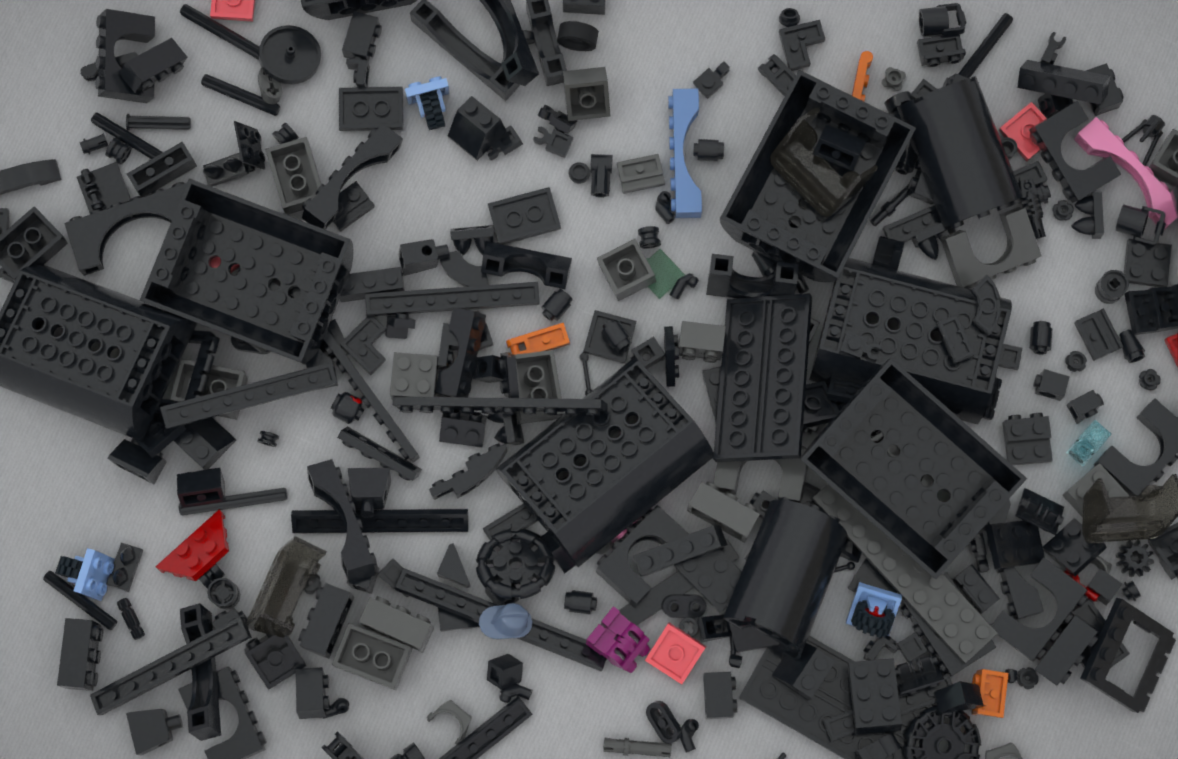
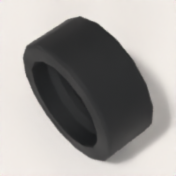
[557,21,599,51]

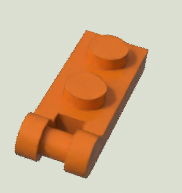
[852,51,873,101]
[506,322,570,355]

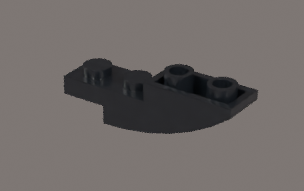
[429,443,507,500]

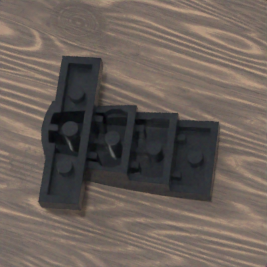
[1124,284,1178,335]

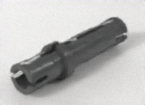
[603,738,672,758]

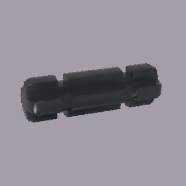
[982,377,1002,420]
[117,598,145,640]

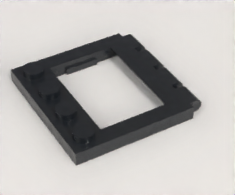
[156,330,220,413]
[1080,598,1176,713]

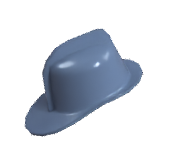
[479,603,532,639]

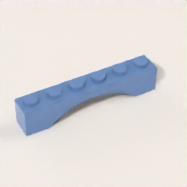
[668,88,702,218]

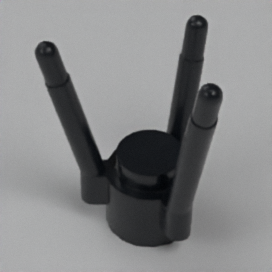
[1122,115,1165,166]

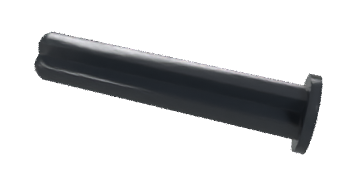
[126,113,191,131]

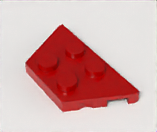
[155,509,229,581]

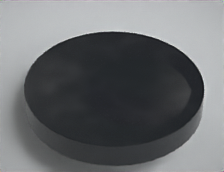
[259,25,321,84]

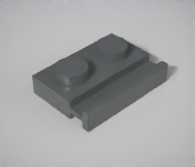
[617,154,665,194]

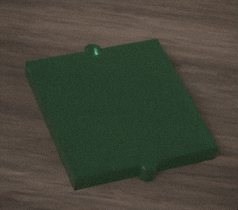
[646,249,685,299]

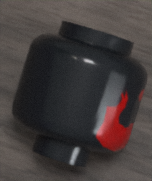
[330,392,364,424]

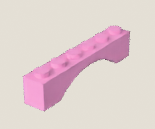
[1074,117,1177,230]

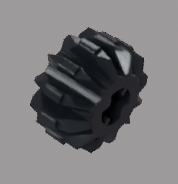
[1115,540,1154,577]

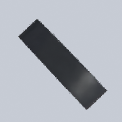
[0,159,62,195]

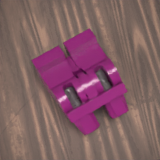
[586,606,651,673]

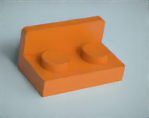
[971,669,1009,718]

